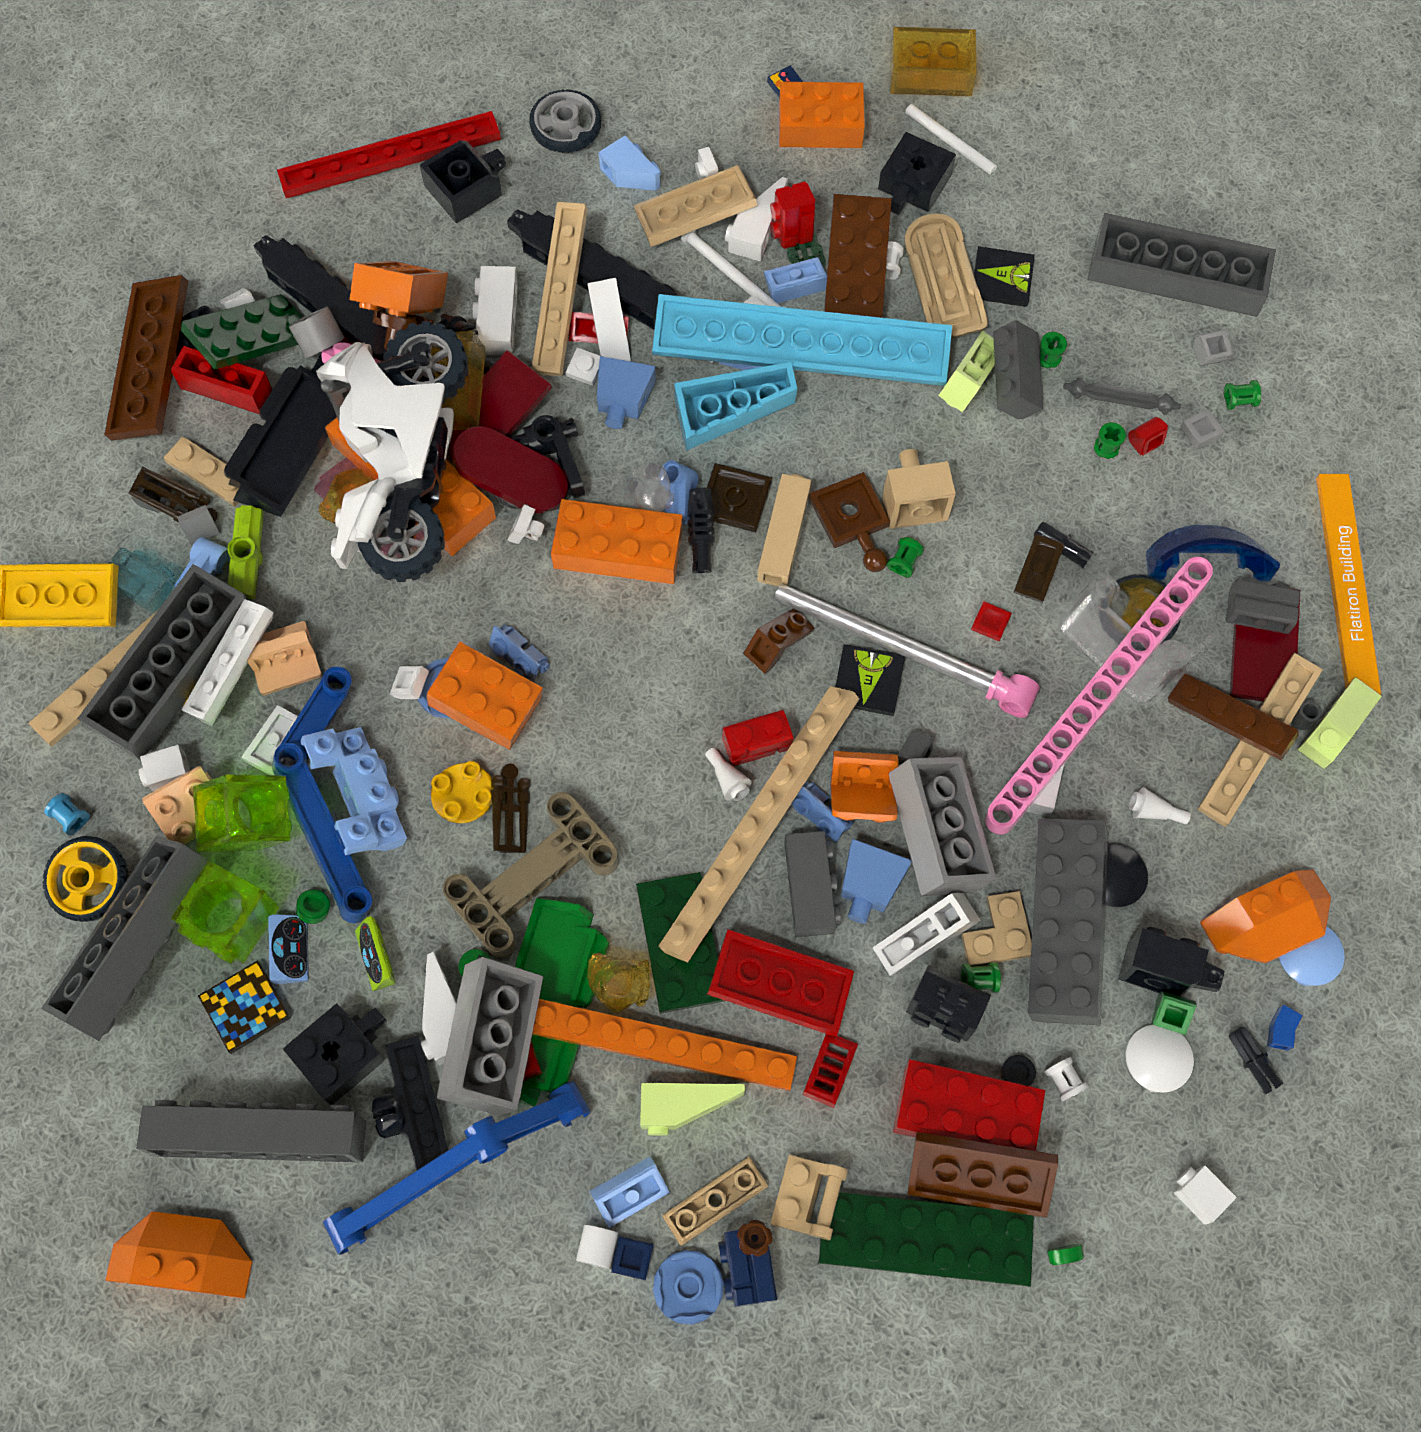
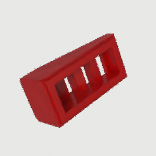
[802,1034,858,1108]

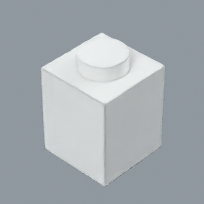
[139,745,190,791]
[1174,1166,1237,1225]

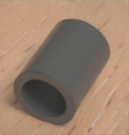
[1291,701,1322,730]

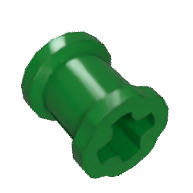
[1039,332,1067,369]
[1223,380,1262,410]
[1094,422,1126,459]
[887,537,924,578]
[960,962,1001,993]

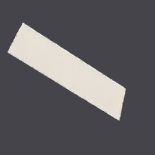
[588,278,631,361]

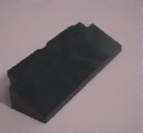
[224,352,337,517]

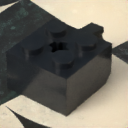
[878,132,956,215]
[420,140,506,223]
[1118,927,1225,996]
[906,965,991,1043]
[282,1003,387,1105]

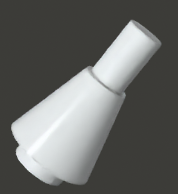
[705,748,752,801]
[1129,787,1191,824]

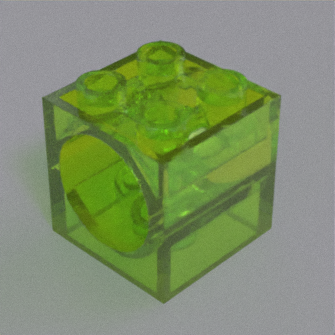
[193,774,292,852]
[170,860,279,964]

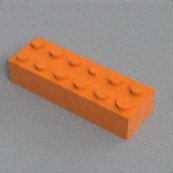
[325,418,496,556]

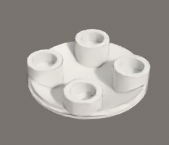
[1125,1025,1194,1093]

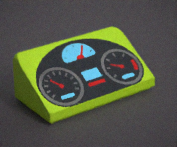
[355,916,396,991]

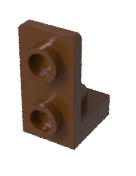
[743,609,815,674]

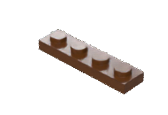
[1168,674,1299,761]

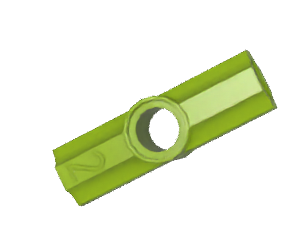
[228,505,264,600]

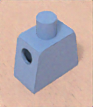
[597,356,656,429]
[841,839,912,924]

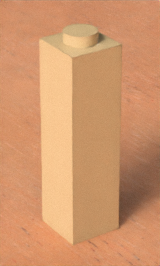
[757,474,811,586]

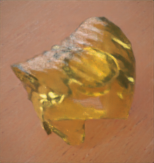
[318,468,374,524]
[587,953,650,1013]

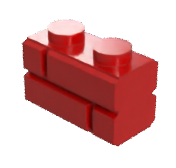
[770,181,815,249]
[722,710,794,766]

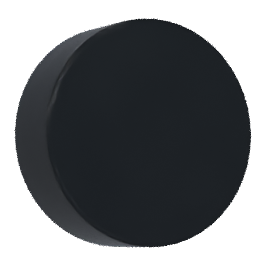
[1001,1055,1036,1086]

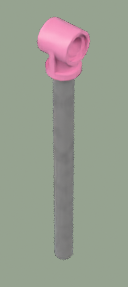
[774,583,1040,718]

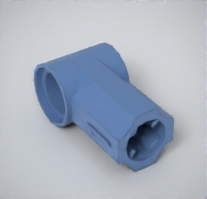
[659,460,698,524]

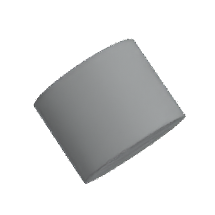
[288,306,345,357]

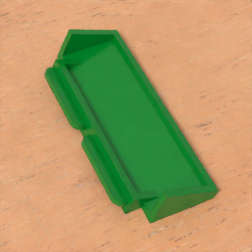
[515,898,609,1107]

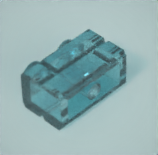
[107,547,176,614]

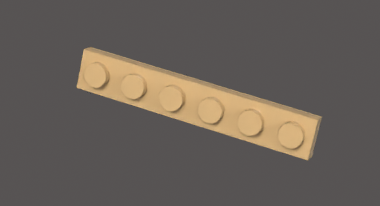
[531,202,588,376]
[28,609,159,747]
[1197,653,1323,827]

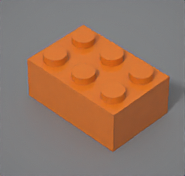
[779,82,865,148]
[427,641,543,750]

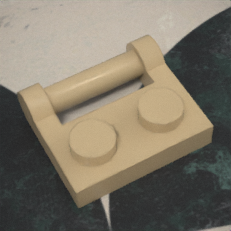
[770,1155,848,1240]

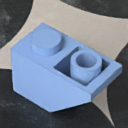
[598,136,661,191]

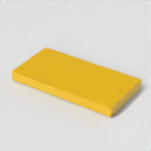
[0,563,119,627]

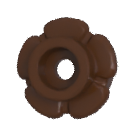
[737,1220,773,1257]

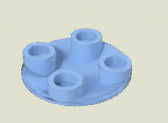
[1279,926,1345,986]

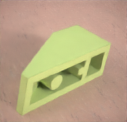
[938,331,995,412]
[1298,677,1382,769]
[640,1083,745,1136]

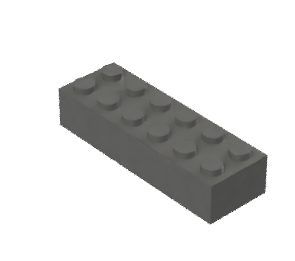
[1087,213,1276,317]
[77,564,248,761]
[1028,819,1108,1026]
[41,836,214,1041]
[136,1100,366,1163]

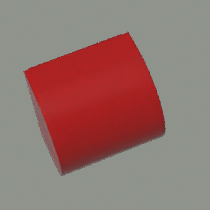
[1128,417,1168,456]

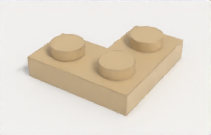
[961,891,1032,967]

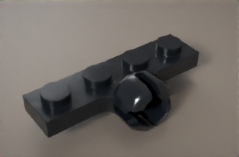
[372,1036,448,1171]

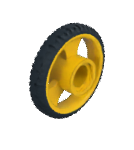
[43,836,128,922]

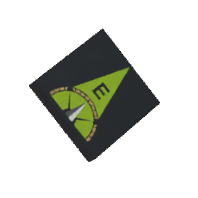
[974,246,1035,307]
[835,644,905,716]

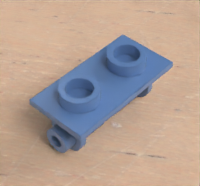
[489,624,550,682]
[791,781,854,843]

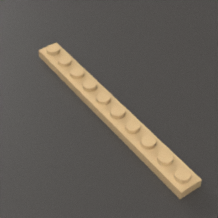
[658,686,859,963]

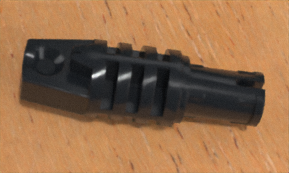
[687,487,715,573]

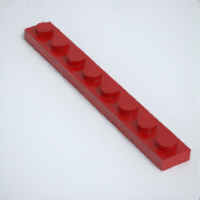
[277,111,501,198]

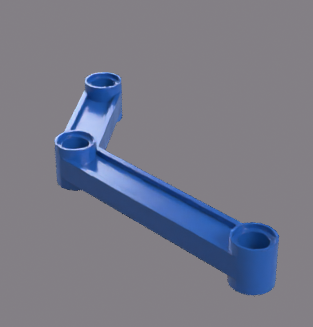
[272,666,372,923]
[323,1081,591,1255]

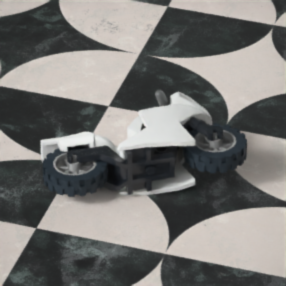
[316,321,469,582]

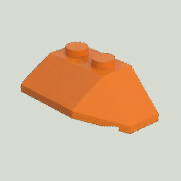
[1200,869,1331,964]
[105,1211,252,1298]

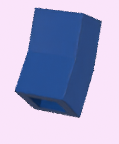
[1267,1005,1303,1051]

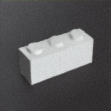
[471,266,518,355]

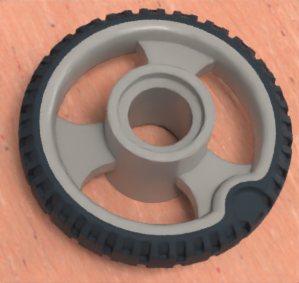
[529,89,601,153]

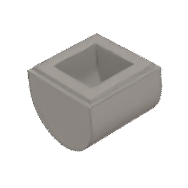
[1194,329,1234,366]

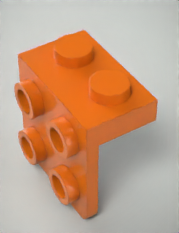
[830,751,898,823]

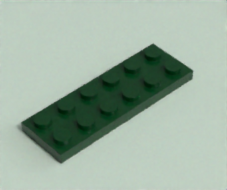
[818,1191,1034,1287]

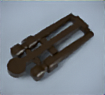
[128,466,218,523]
[491,763,530,853]

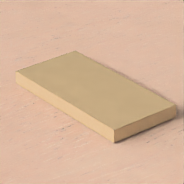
[634,165,757,247]

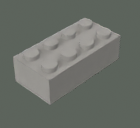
[888,757,996,896]
[437,957,543,1116]

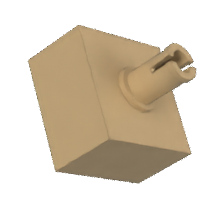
[882,449,956,529]

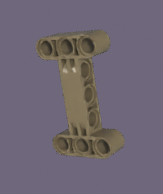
[443,792,618,959]

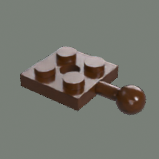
[809,472,890,572]

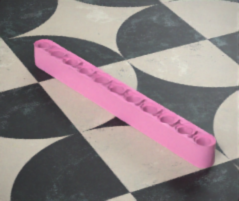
[985,557,1213,835]

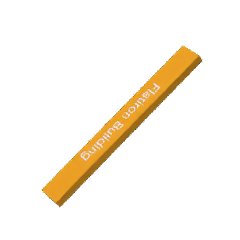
[1316,474,1381,695]

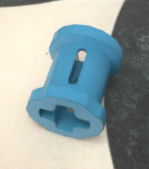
[44,793,90,835]

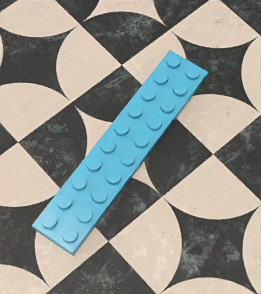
[652,294,952,386]

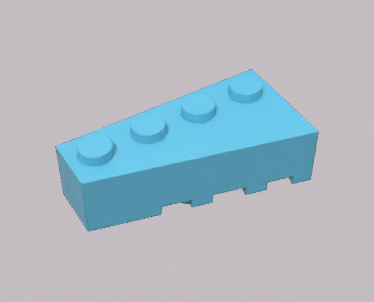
[674,362,798,451]

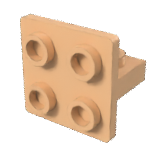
[247,621,322,696]
[142,766,232,845]

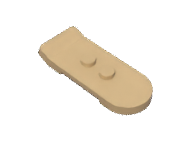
[905,214,988,339]

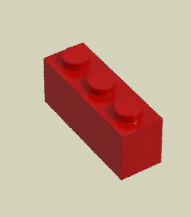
[171,346,273,414]

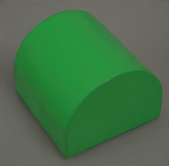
[1152,991,1197,1035]

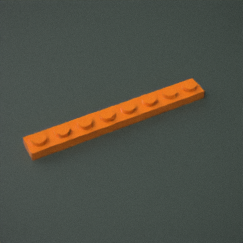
[532,999,797,1091]

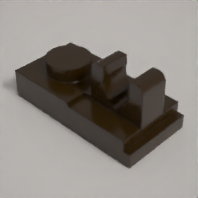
[1013,534,1065,603]

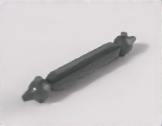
[1063,378,1181,415]

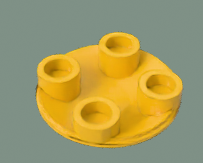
[431,761,493,823]

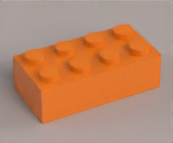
[350,261,448,317]
[551,499,683,584]

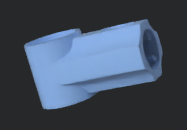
[174,537,230,587]

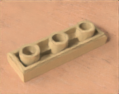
[662,1157,768,1246]

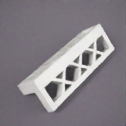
[182,599,273,727]

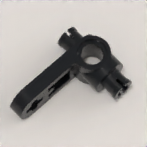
[510,415,585,499]

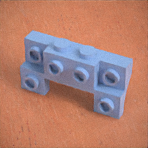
[300,727,407,855]

